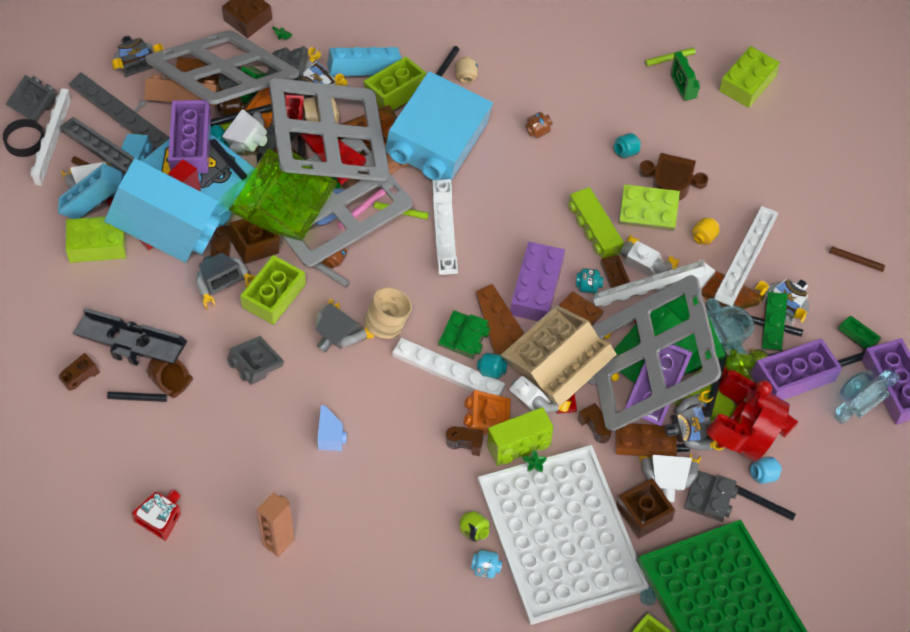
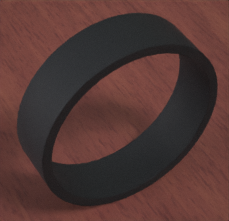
[3,119,44,157]

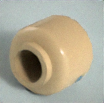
[455,56,478,84]

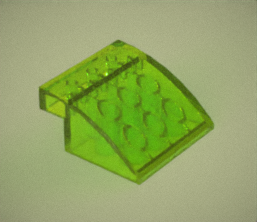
[228,148,338,241]

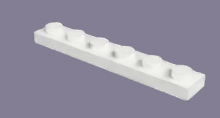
[30,88,71,186]
[593,260,706,306]
[392,338,506,396]

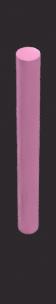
[337,188,392,229]

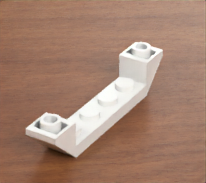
[433,179,458,275]

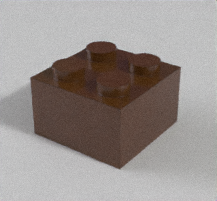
[222,0,272,39]
[228,213,280,264]
[616,478,675,539]

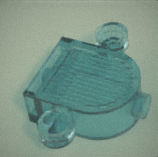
[705,298,754,364]
[835,370,900,424]

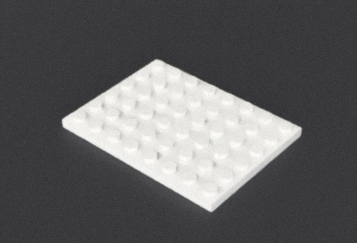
[478,445,649,625]

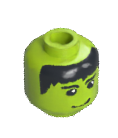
[459,511,490,542]

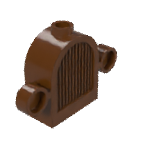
[639,153,708,201]

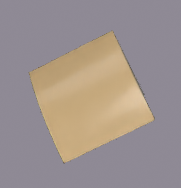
[501,305,617,407]

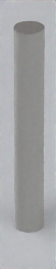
[313,262,350,288]

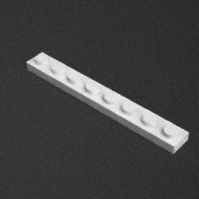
[714,206,778,306]

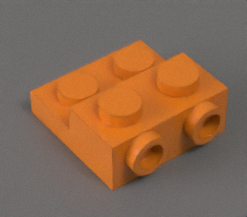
[463,390,511,436]

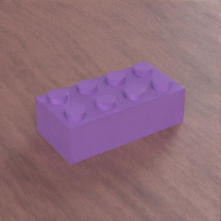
[168,100,211,173]
[511,241,565,321]
[751,338,842,400]
[862,338,910,425]
[624,343,692,426]

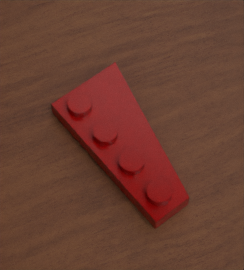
[301,133,366,185]

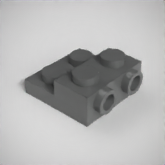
[266,46,308,80]
[6,75,57,122]
[227,336,284,385]
[684,470,739,522]

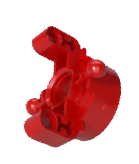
[706,370,790,462]

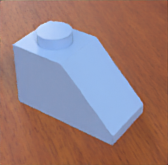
[317,405,347,451]

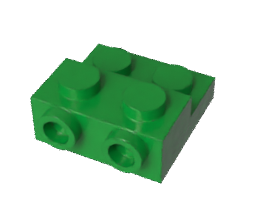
[670,51,700,101]
[438,310,491,359]

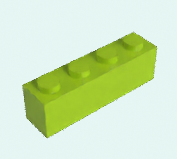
[568,187,624,259]

